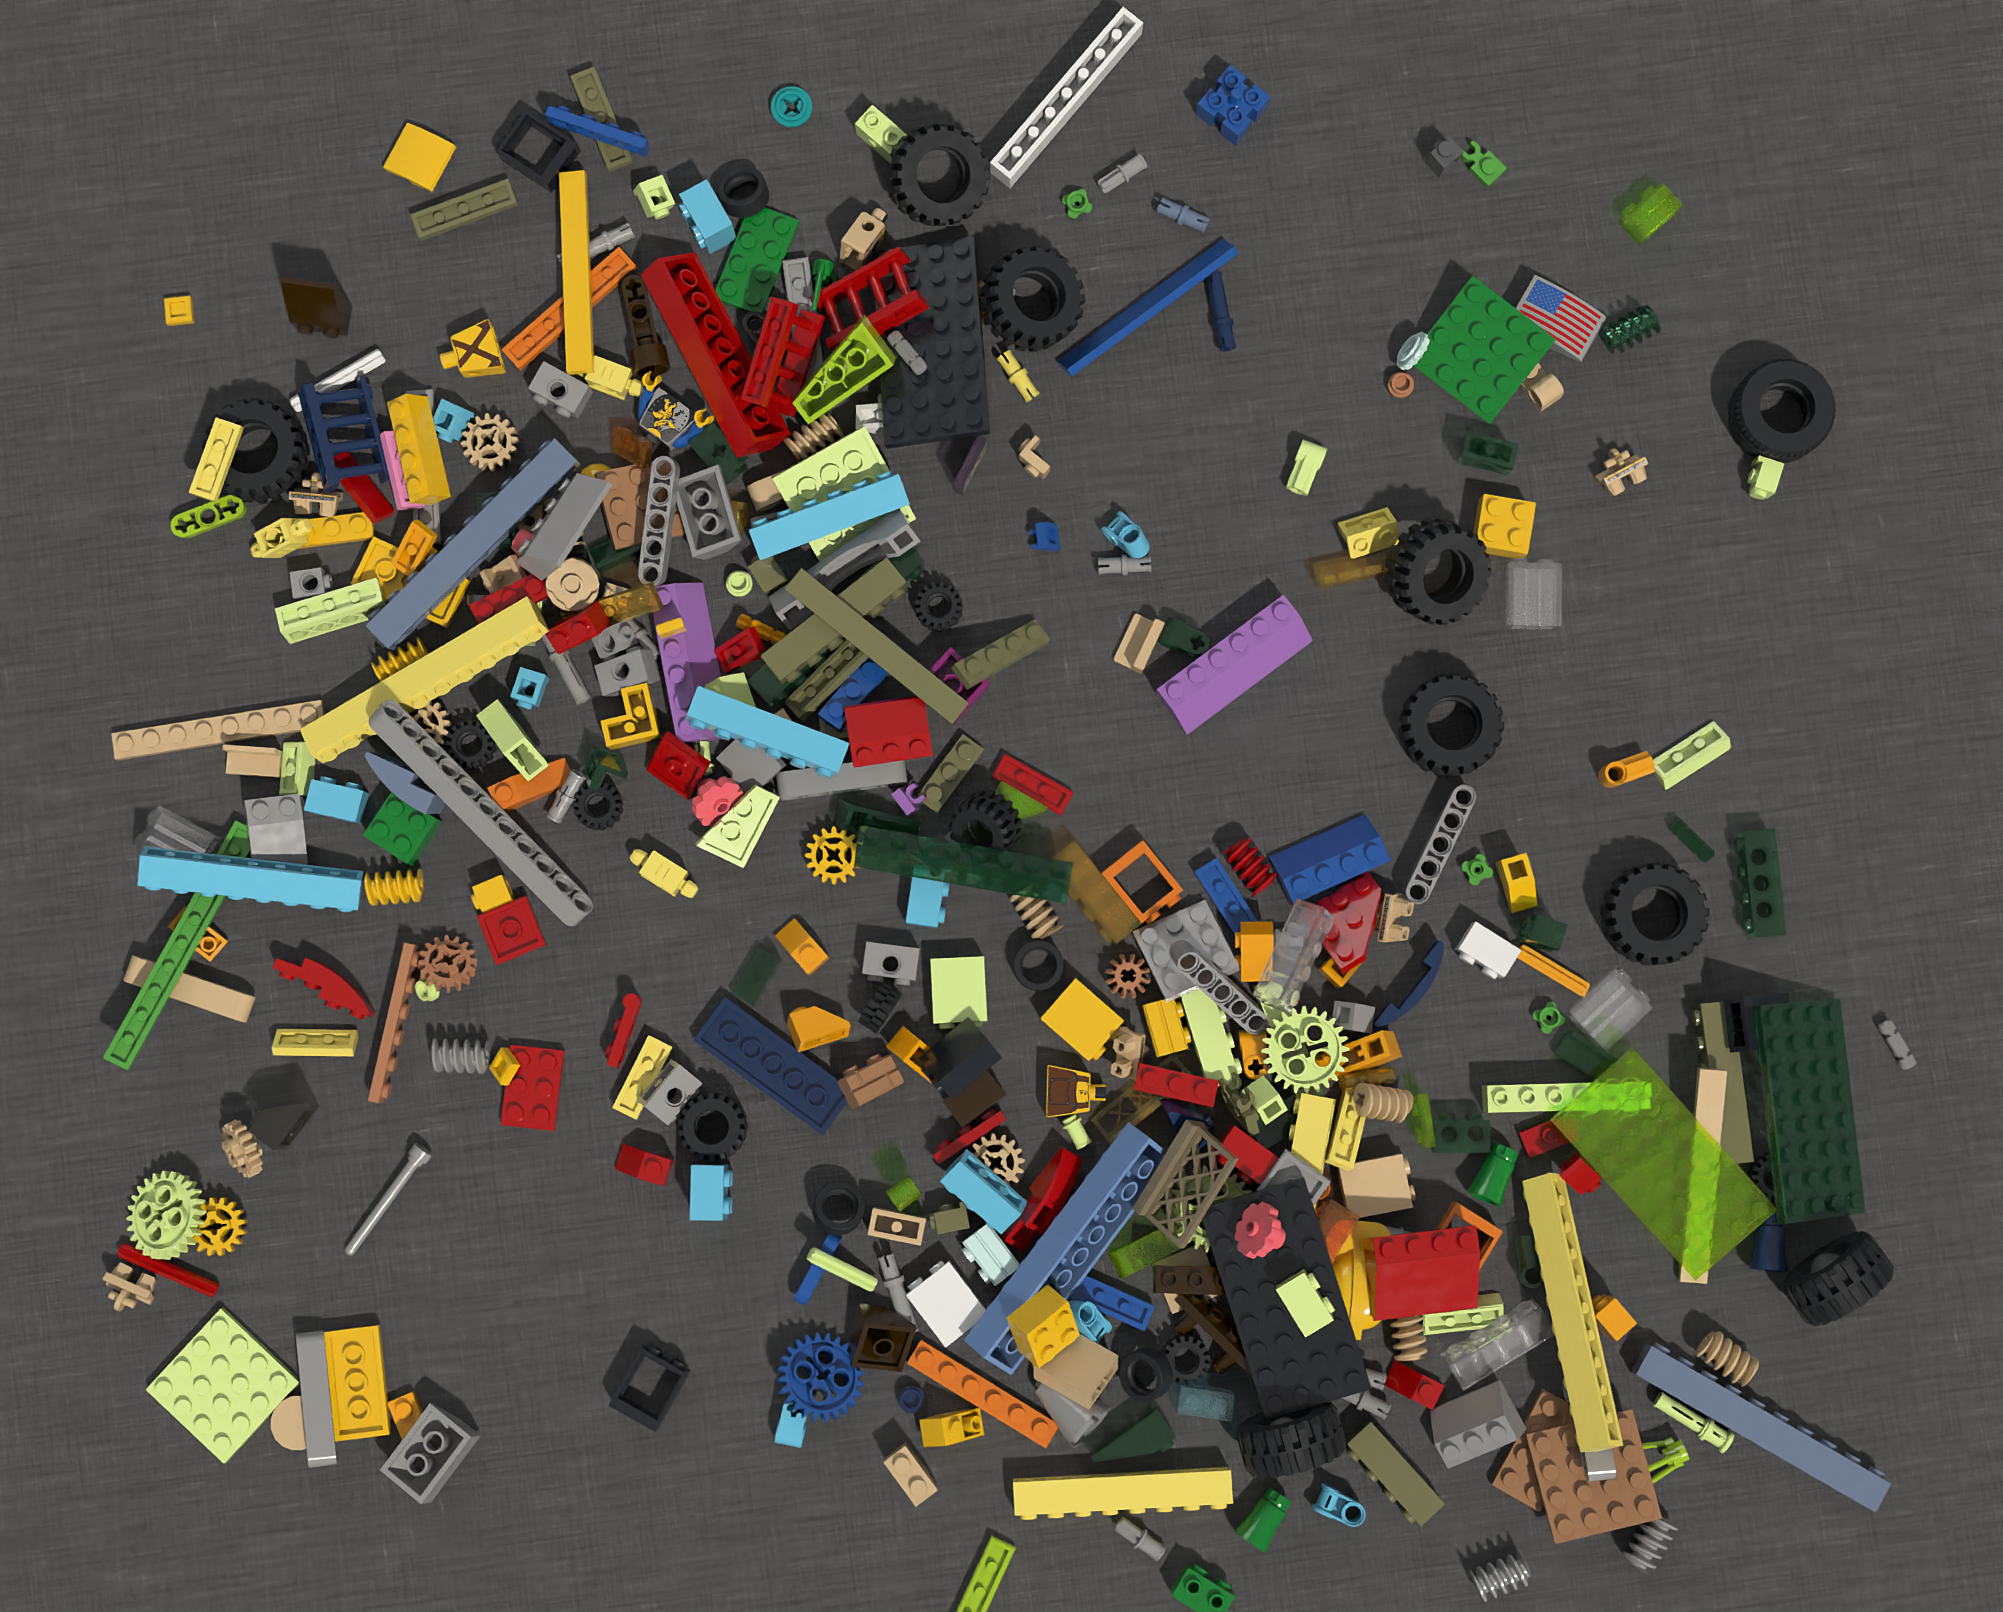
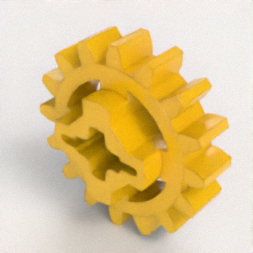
[805,827,863,885]
[194,1197,248,1256]

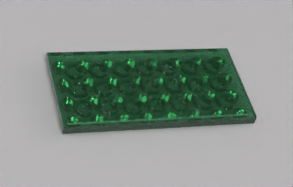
[1753,998,1866,1224]

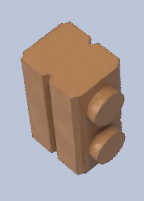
[838,1054,904,1110]

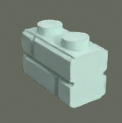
[962,1224,1020,1286]

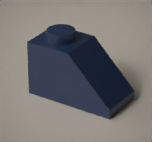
[1160,1098,1215,1148]

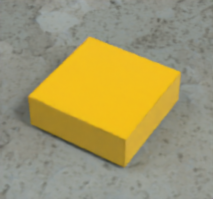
[164,295,194,326]
[656,617,687,639]
[489,1047,520,1086]

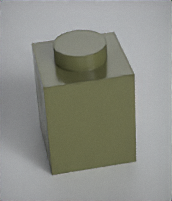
[748,556,788,597]

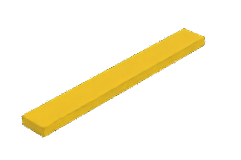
[559,170,594,375]

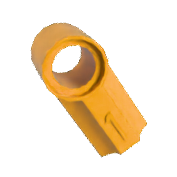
[1598,751,1655,788]

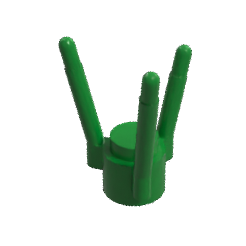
[810,259,840,317]

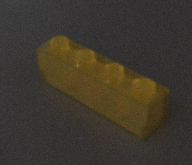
[1049,840,1141,945]

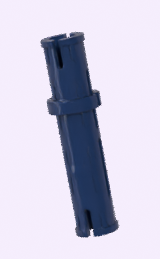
[1206,271,1236,352]

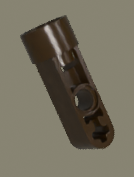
[622,275,671,378]

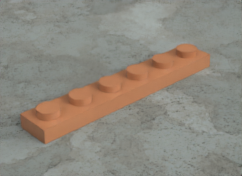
[368,943,421,1103]

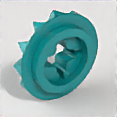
[771,86,812,128]

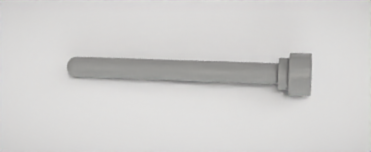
[345,1143,432,1255]

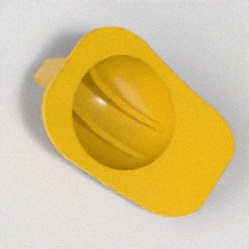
[1325,1220,1391,1340]

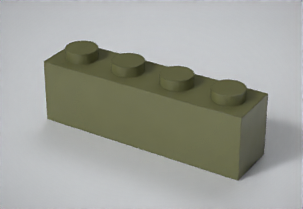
[1345,1419,1445,1526]

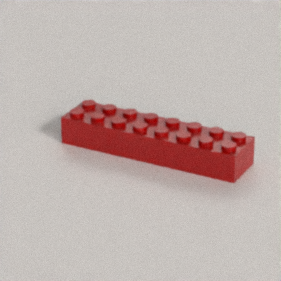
[641,252,791,458]

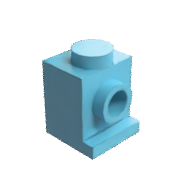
[433,399,475,443]
[510,667,550,710]

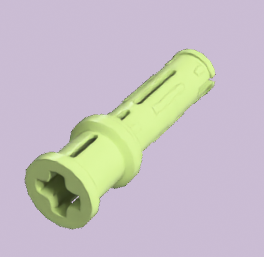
[1653,1391,1735,1453]

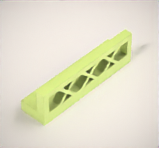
[275,578,388,644]

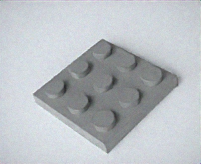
[1133,900,1240,1003]

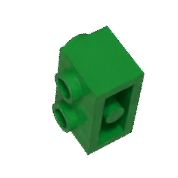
[1170,1563,1235,1612]

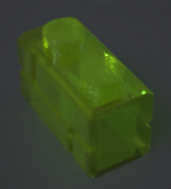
[1619,183,1683,245]

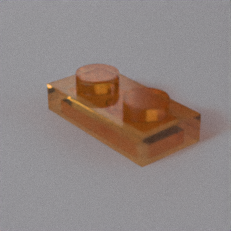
[611,425,653,468]

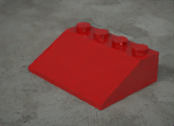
[1362,1225,1480,1321]

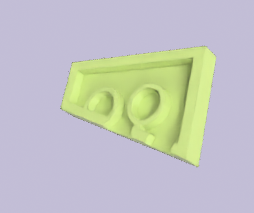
[695,784,780,868]

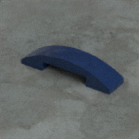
[1373,940,1444,1028]

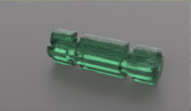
[1669,818,1715,862]

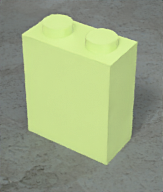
[476,699,549,781]
[930,956,987,1029]

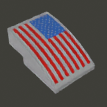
[1516,275,1606,362]

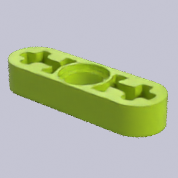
[170,495,247,539]

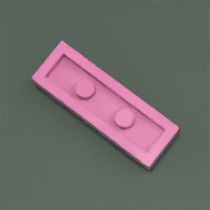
[380,431,425,510]

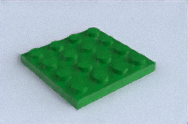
[1413,276,1556,424]

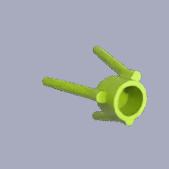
[1642,1437,1690,1484]

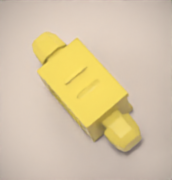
[578,356,644,400]
[250,518,312,558]
[630,849,699,898]

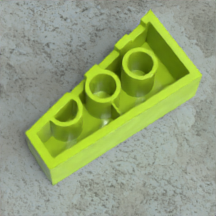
[793,315,896,424]

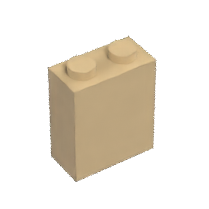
[1336,1153,1416,1220]
[1032,1334,1118,1410]

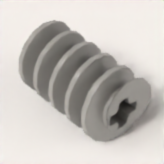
[431,1038,490,1074]
[1623,1518,1679,1576]
[1469,1550,1531,1602]

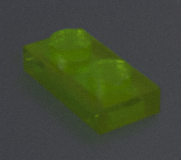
[1411,1093,1436,1148]

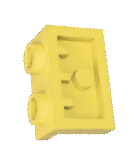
[1338,507,1400,559]

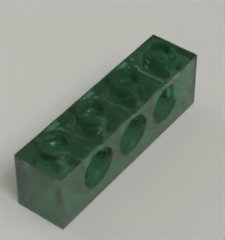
[1734,829,1786,939]

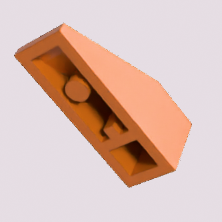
[487,758,570,813]

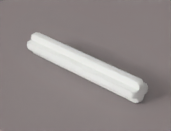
[290,349,385,412]

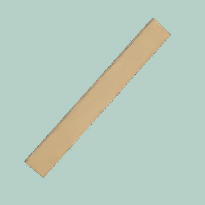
[1678,1068,1727,1284]

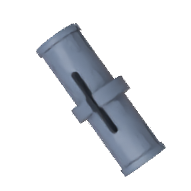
[1156,197,1210,233]

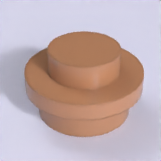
[1387,372,1414,398]

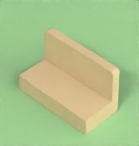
[1114,614,1165,674]
[222,745,283,778]

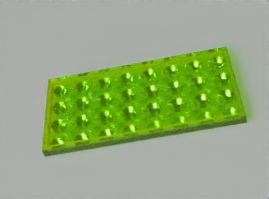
[1550,1048,1778,1281]

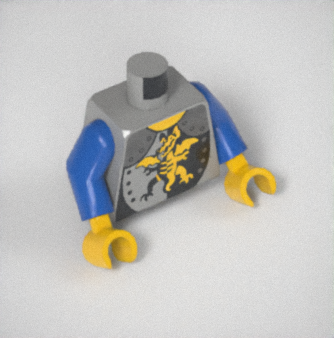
[637,371,714,455]

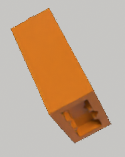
[1101,840,1183,925]
[1435,1201,1503,1270]

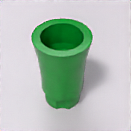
[1466,1143,1518,1207]
[1234,1487,1291,1554]

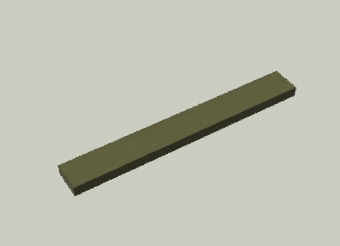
[785,568,969,724]

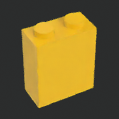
[1040,978,1124,1061]

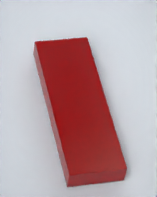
[333,452,395,524]
[992,754,1074,816]

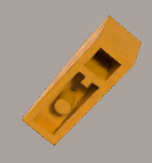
[1315,1030,1402,1081]

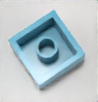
[678,179,736,254]
[690,1164,733,1221]

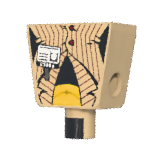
[840,208,888,271]

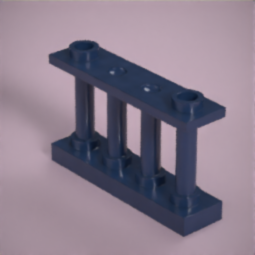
[298,376,389,493]

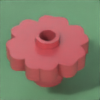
[691,776,744,827]
[1235,1202,1286,1259]

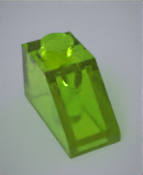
[995,781,1048,820]

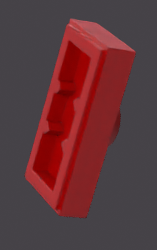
[1518,1113,1579,1158]

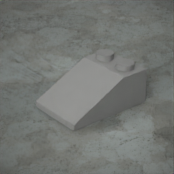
[243,794,308,865]

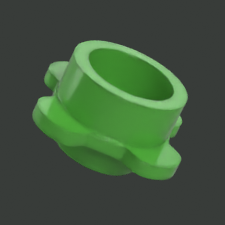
[1062,189,1092,219]
[1461,854,1493,885]
[1533,1002,1565,1034]

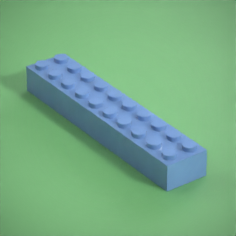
[964,1122,1167,1375]

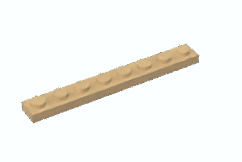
[111,700,325,760]

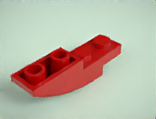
[272,957,375,1020]
[1000,1146,1082,1251]

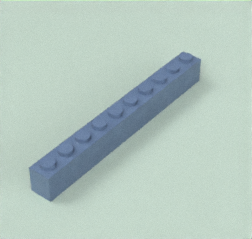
[366,438,581,650]
[1630,1343,1891,1512]

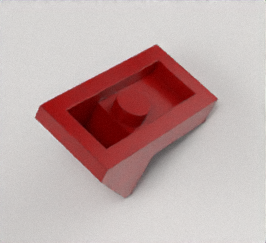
[714,626,765,674]
[1383,1360,1444,1410]

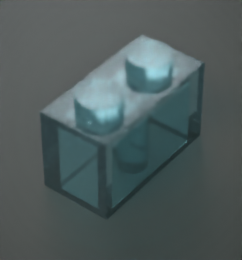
[1175,1384,1235,1422]

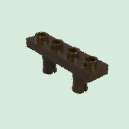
[1153,1265,1226,1295]
[1173,1294,1252,1377]

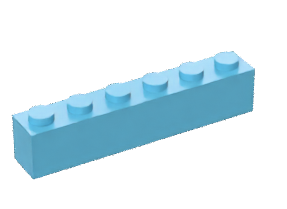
[748,471,910,560]
[685,686,849,778]

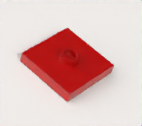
[646,732,711,801]
[476,895,547,966]

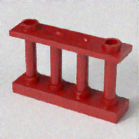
[809,246,929,352]
[740,297,825,417]

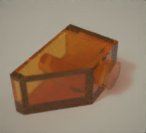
[1316,1199,1360,1263]

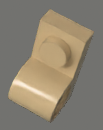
[1520,363,1564,413]

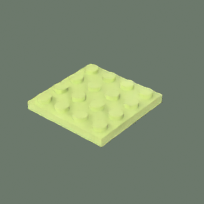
[772,426,916,562]
[146,1308,300,1463]

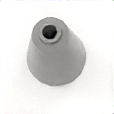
[1035,1381,1110,1448]

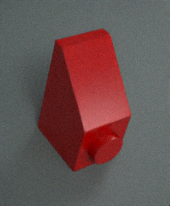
[615,1144,675,1186]
[1559,1149,1602,1195]

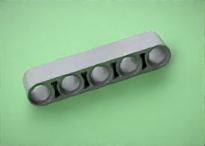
[638,456,680,587]
[776,760,908,800]
[1402,785,1476,905]
[1169,940,1268,1035]
[296,1330,337,1468]

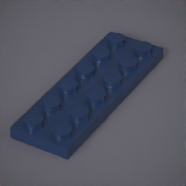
[693,997,847,1135]

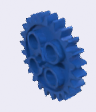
[776,1332,865,1423]

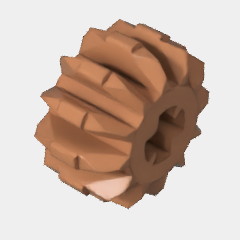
[1105,954,1150,999]

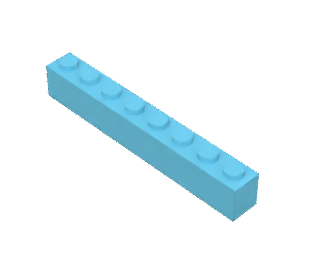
[137,846,363,912]

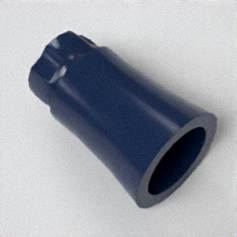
[1749,1213,1788,1272]

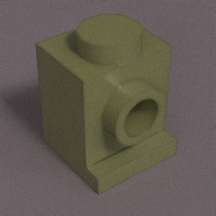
[929,1201,970,1235]

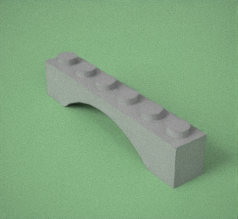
[768,509,921,630]

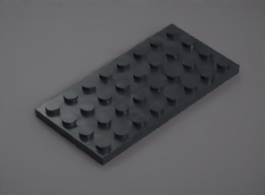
[872,236,990,449]
[1202,1176,1372,1420]

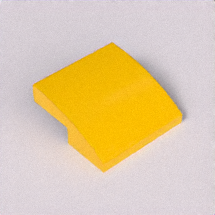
[383,123,456,192]

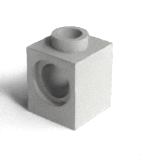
[289,567,333,601]
[591,619,638,660]
[1332,1001,1375,1034]

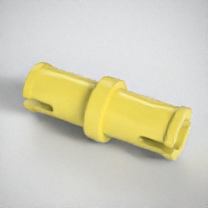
[997,350,1040,403]

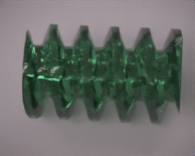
[1600,305,1661,354]

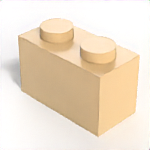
[868,1207,927,1246]
[883,1442,938,1507]

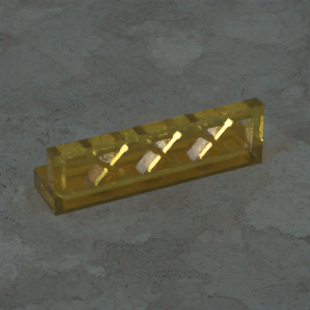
[1311,545,1396,591]
[1090,1053,1192,1145]

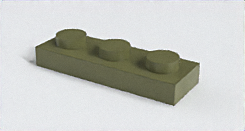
[916,734,984,814]

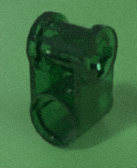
[1157,617,1210,659]

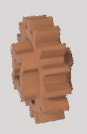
[418,935,477,993]

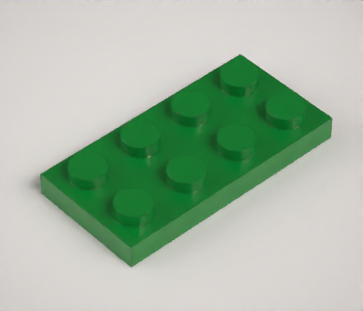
[715,208,800,318]

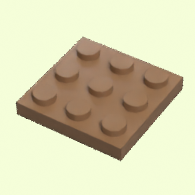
[594,457,686,551]

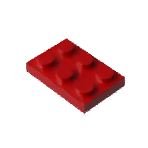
[501,1045,565,1131]

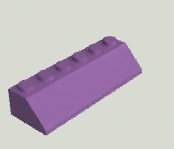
[648,583,721,746]
[1155,595,1313,735]

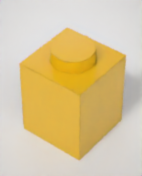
[471,875,515,913]

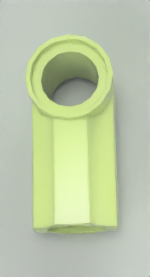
[1286,439,1327,496]

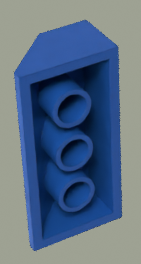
[1268,814,1391,906]

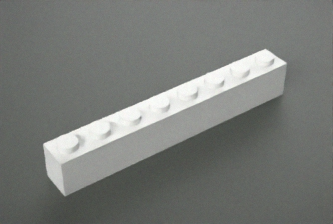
[990,7,1143,188]

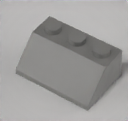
[676,465,742,560]
[1430,1380,1526,1469]
[380,1403,481,1504]

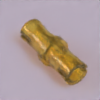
[1339,1067,1395,1091]

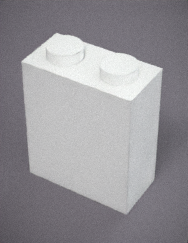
[906,1260,986,1348]

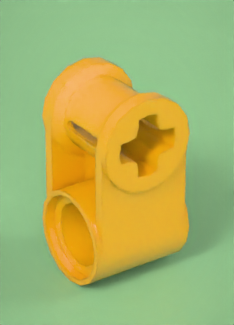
[1238,1029,1268,1080]

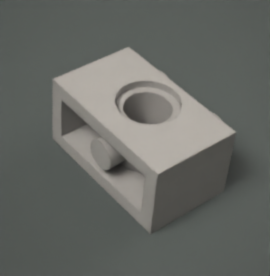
[528,361,593,419]
[595,646,660,697]
[862,942,920,986]
[637,1059,702,1125]

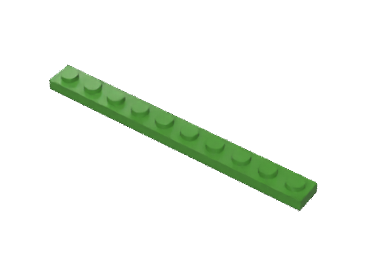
[103,820,250,1071]

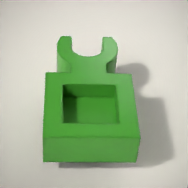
[1461,141,1507,189]

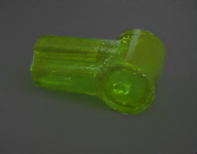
[886,1176,922,1211]

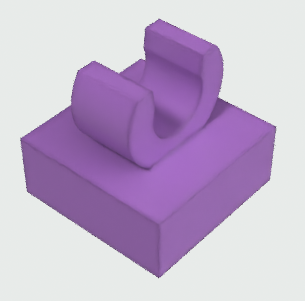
[891,783,926,816]

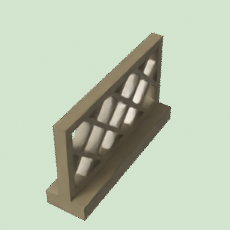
[1132,1120,1239,1248]

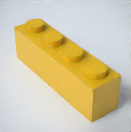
[387,394,451,505]

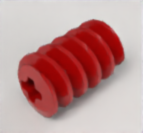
[1221,837,1277,897]

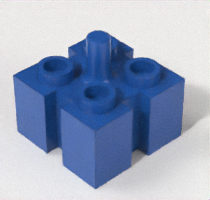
[1196,65,1271,146]

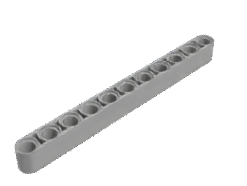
[369,700,593,926]

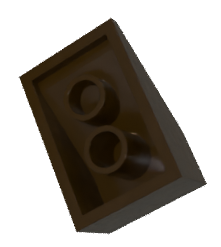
[281,277,352,338]

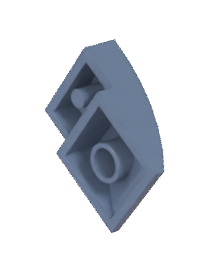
[365,751,445,814]

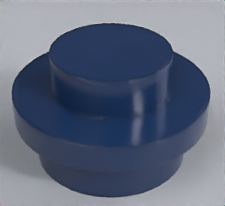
[898,1385,925,1413]

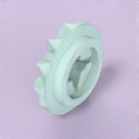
[1397,332,1430,370]

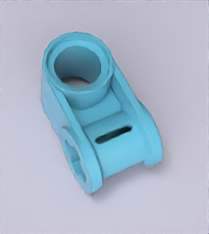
[1101,511,1150,558]
[1068,1300,1112,1344]
[775,1397,807,1448]
[1311,1483,1366,1527]

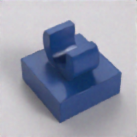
[1028,522,1060,552]

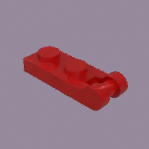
[605,993,642,1068]

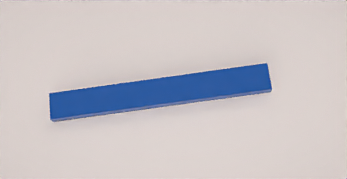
[1057,239,1238,376]

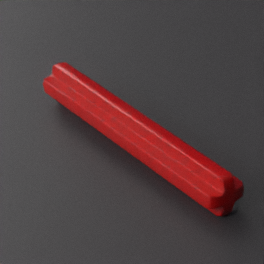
[117,1243,219,1297]

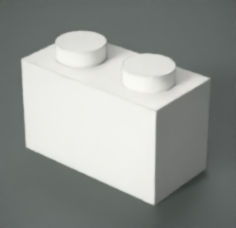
[1455,922,1521,979]

